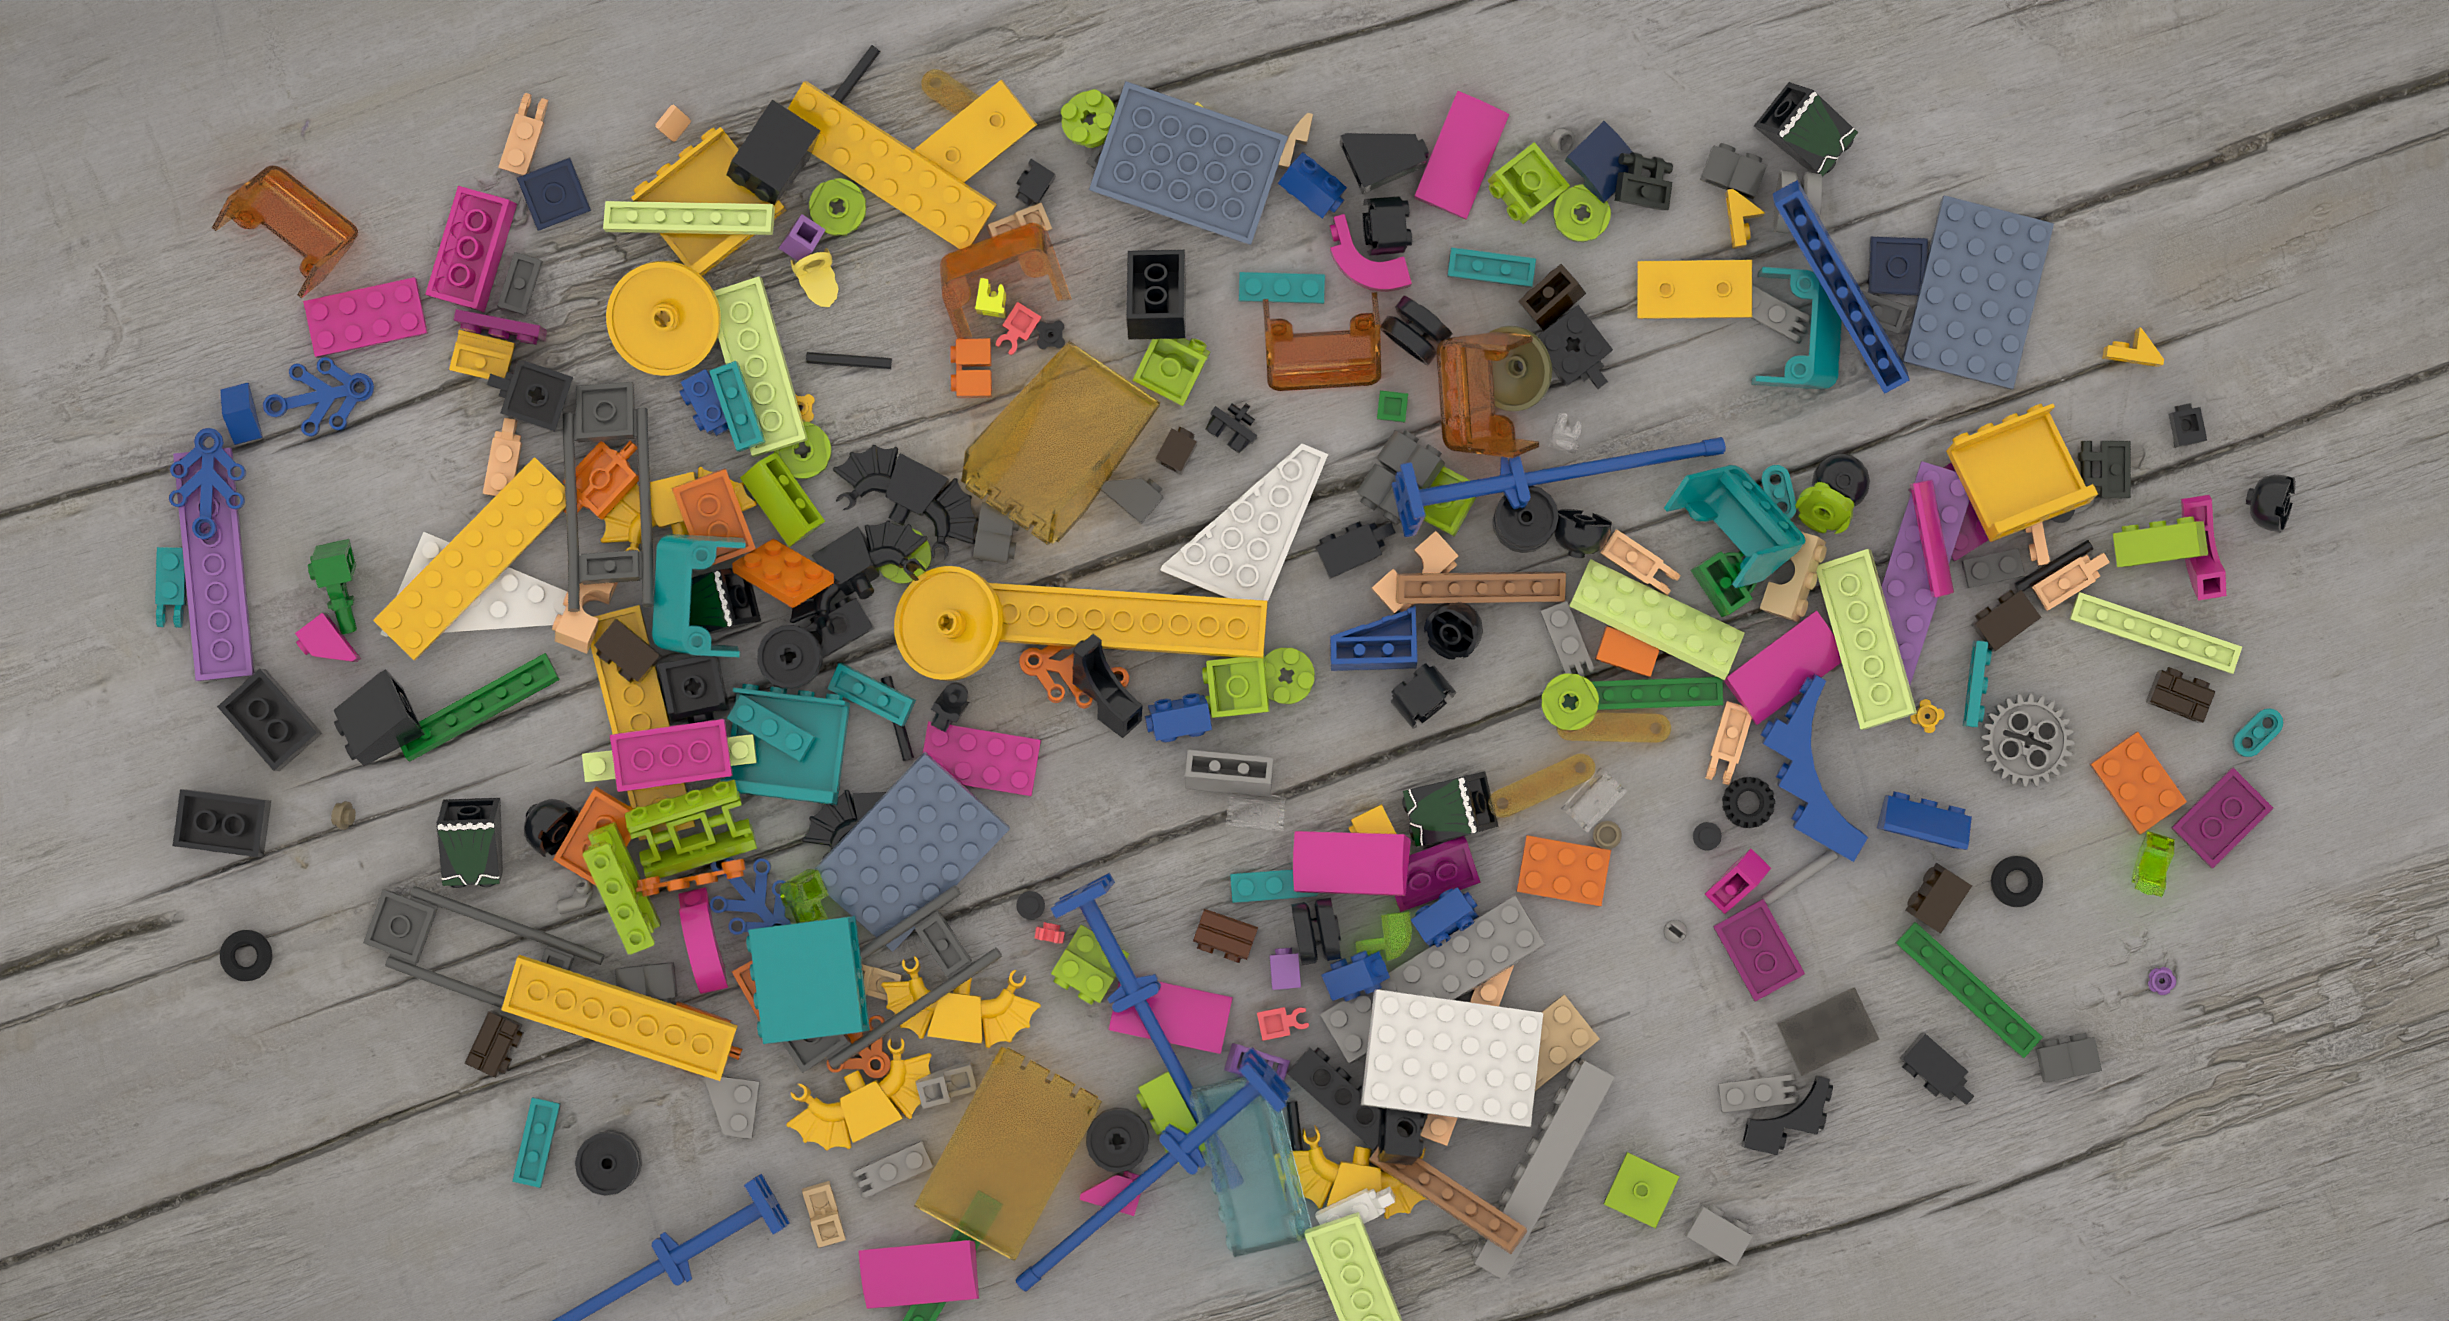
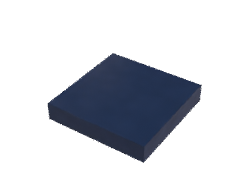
[517,157,591,231]
[1868,236,1928,296]

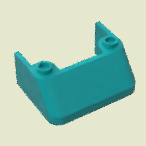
[1751,267,1842,389]
[1664,465,1806,588]
[652,534,746,657]

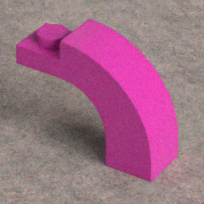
[1329,214,1412,292]
[2181,495,2227,600]
[678,887,728,994]

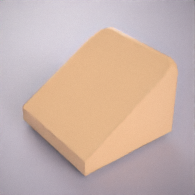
[655,104,691,142]

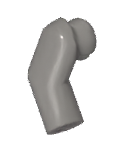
[557,879,593,914]

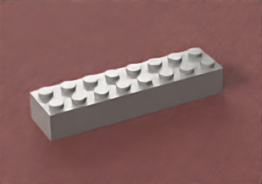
[1470,1058,1615,1280]

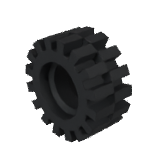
[1722,777,1775,828]

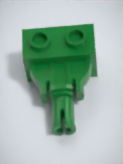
[308,539,357,634]
[1690,551,1756,618]

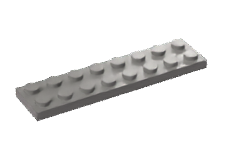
[1320,896,1546,1064]

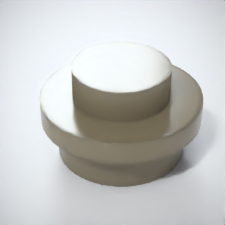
[331,801,356,830]
[1593,821,1622,849]

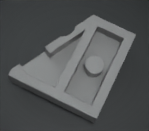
[704,1076,760,1139]

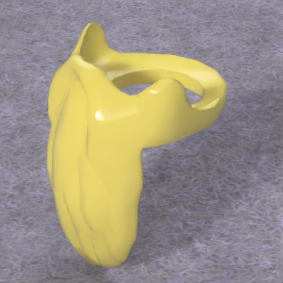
[790,248,839,307]

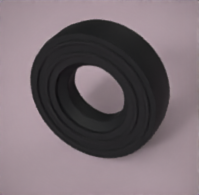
[1991,856,2043,907]
[220,930,272,982]

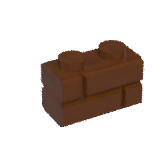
[1193,908,1258,963]

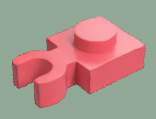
[996,302,1042,356]
[1035,922,1065,944]
[1257,1007,1309,1041]

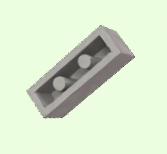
[1185,750,1273,797]

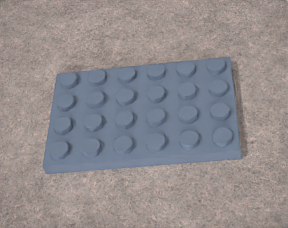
[1089,81,1288,245]
[1902,195,2054,390]
[808,752,1010,952]

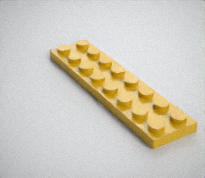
[787,81,997,253]
[373,457,566,661]
[591,605,696,841]
[501,955,738,1081]

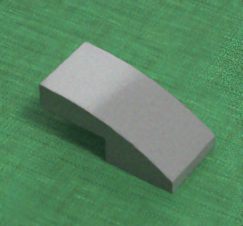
[916,1061,978,1109]

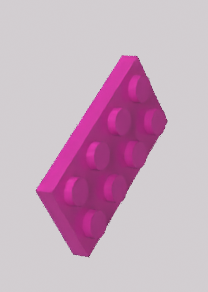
[303,277,428,358]
[610,719,733,792]
[923,721,1041,796]

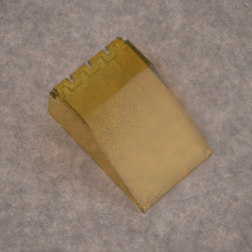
[961,341,1160,545]
[914,1046,1102,1261]

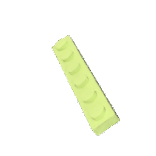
[603,201,775,235]
[2069,592,2242,674]
[582,735,757,782]

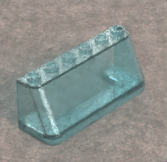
[1190,1075,1312,1257]

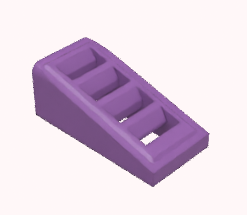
[1224,1043,1290,1081]

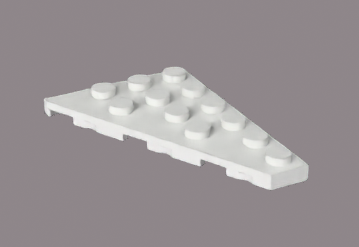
[1160,444,1328,601]
[381,532,567,637]

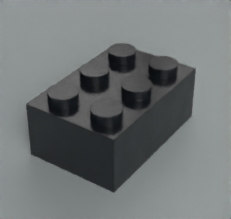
[1126,249,1186,340]
[217,669,322,771]
[172,789,271,857]

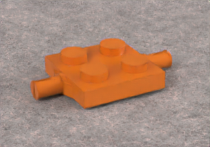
[562,440,639,520]

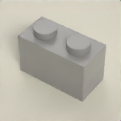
[1684,1204,1753,1266]

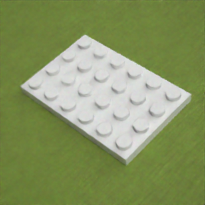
[1361,990,1543,1127]

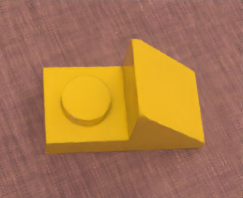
[1725,189,1765,249]
[2102,327,2164,367]

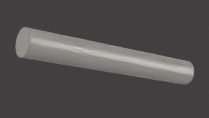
[1762,849,1838,906]

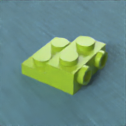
[1487,142,1570,224]
[1132,338,1211,406]
[1202,657,1270,718]
[1051,924,1129,1005]

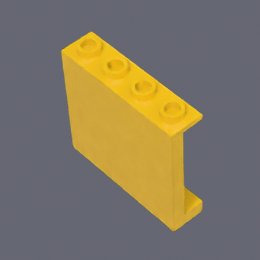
[631,127,787,277]
[1946,403,2098,542]

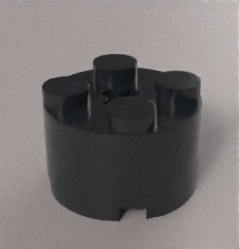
[1362,196,1412,256]
[1391,663,1457,729]

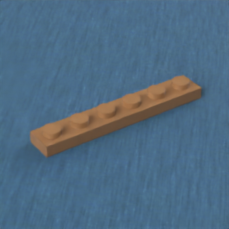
[1396,571,1566,604]
[1370,1146,1527,1254]

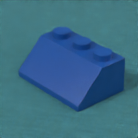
[1877,791,1972,850]

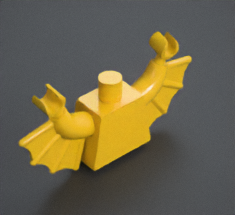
[600,467,757,551]
[881,956,1041,1048]
[786,1038,932,1151]
[1281,1125,1427,1219]

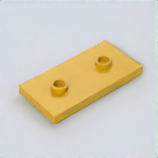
[914,80,1037,183]
[1637,260,1752,319]

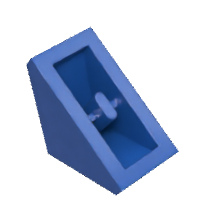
[220,383,263,445]

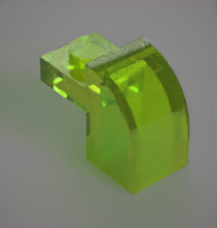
[2131,831,2175,897]
[780,869,829,923]
[1355,911,1412,961]

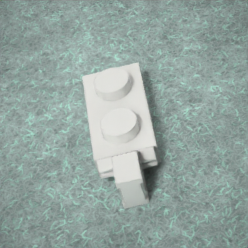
[1315,1186,1395,1225]

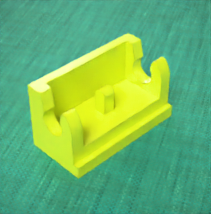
[975,278,1007,319]

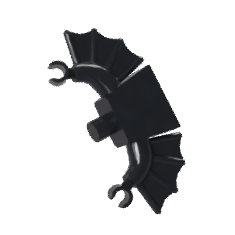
[833,445,979,559]
[790,520,928,636]
[802,789,886,860]

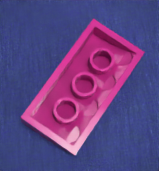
[1414,91,1509,220]
[425,186,517,313]
[1910,480,1954,597]
[1723,611,1842,725]
[1293,831,1411,896]
[1109,982,1233,1054]
[858,1240,979,1309]

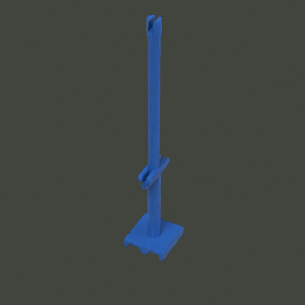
[1391,437,1726,537]
[1050,873,1244,1189]
[1015,1047,1291,1292]
[552,1174,790,1321]

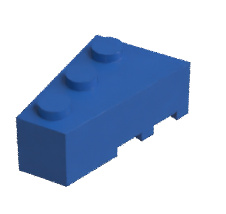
[1330,606,1417,671]

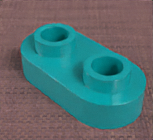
[1761,465,1797,519]
[2232,708,2283,757]

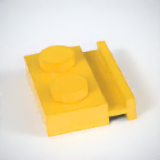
[449,330,516,380]

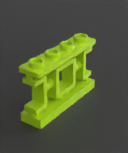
[625,780,757,878]
[583,822,661,955]

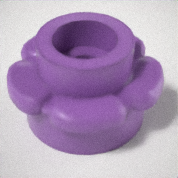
[2148,967,2176,995]

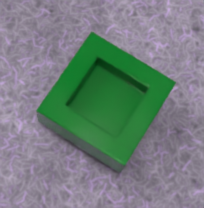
[1377,390,1408,423]

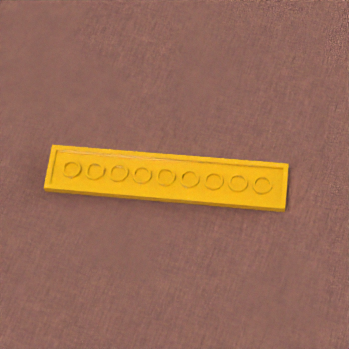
[989,583,1268,659]

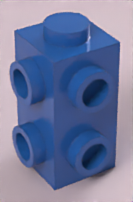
[1278,152,1347,219]
[679,369,729,436]
[1145,693,1212,742]
[1411,887,1479,947]
[1321,951,1390,1002]

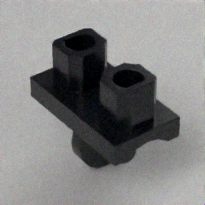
[1205,403,1257,453]
[931,682,969,732]

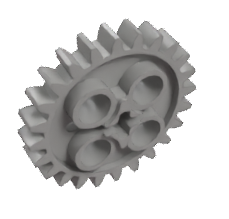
[1980,694,2075,787]

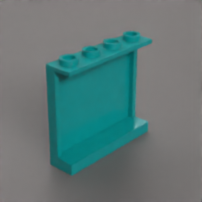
[721,684,850,805]
[746,916,870,1044]

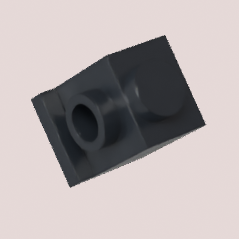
[1015,159,1056,206]
[2168,403,2207,448]

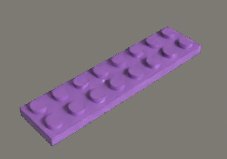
[173,448,254,681]
[1881,461,1969,686]

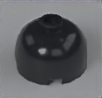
[1812,454,1870,507]
[2246,474,2296,533]
[1554,509,1612,558]
[1424,602,1483,660]
[524,799,579,857]

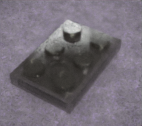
[1776,987,1879,1076]

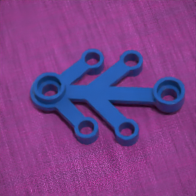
[263,357,374,437]
[169,428,246,540]
[710,857,791,935]

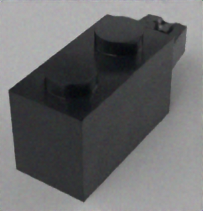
[1316,521,1396,579]
[1900,1033,1974,1105]

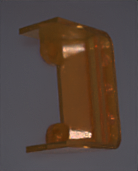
[212,166,358,299]
[940,223,1072,339]
[1263,292,1381,391]
[1436,332,1539,458]

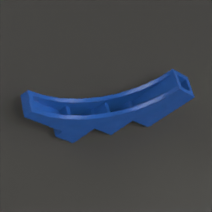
[1760,674,1868,862]

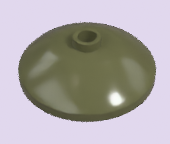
[1472,326,1552,411]

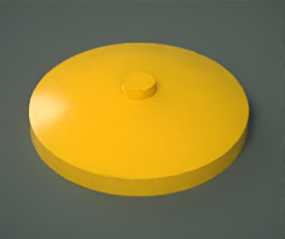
[606,261,721,376]
[894,566,1003,681]

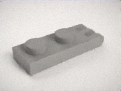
[1751,285,1811,344]
[1540,601,1595,677]
[1718,1074,1798,1112]
[852,1141,934,1199]

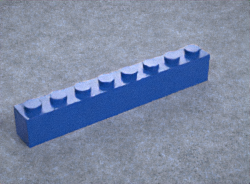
[1772,180,1910,394]

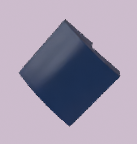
[1565,121,1632,204]

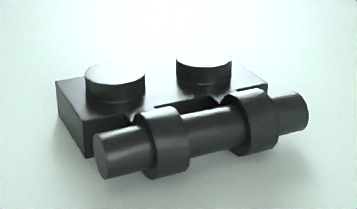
[1614,152,1673,211]
[2078,441,2131,498]

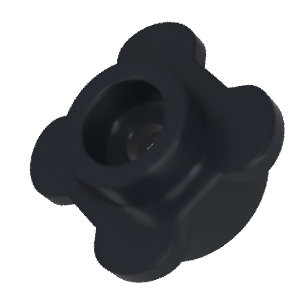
[1036,320,1065,349]

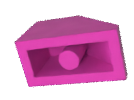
[295,613,361,662]
[1705,849,1771,914]
[1079,1171,1141,1216]

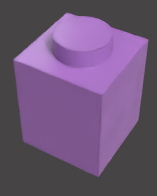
[778,214,825,261]
[1269,948,1301,990]

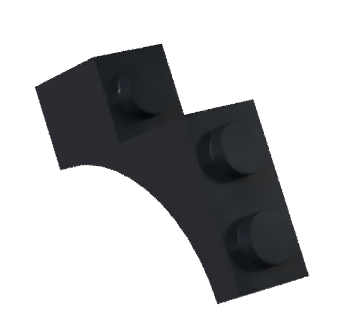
[1072,634,1143,738]
[1741,1075,1833,1155]

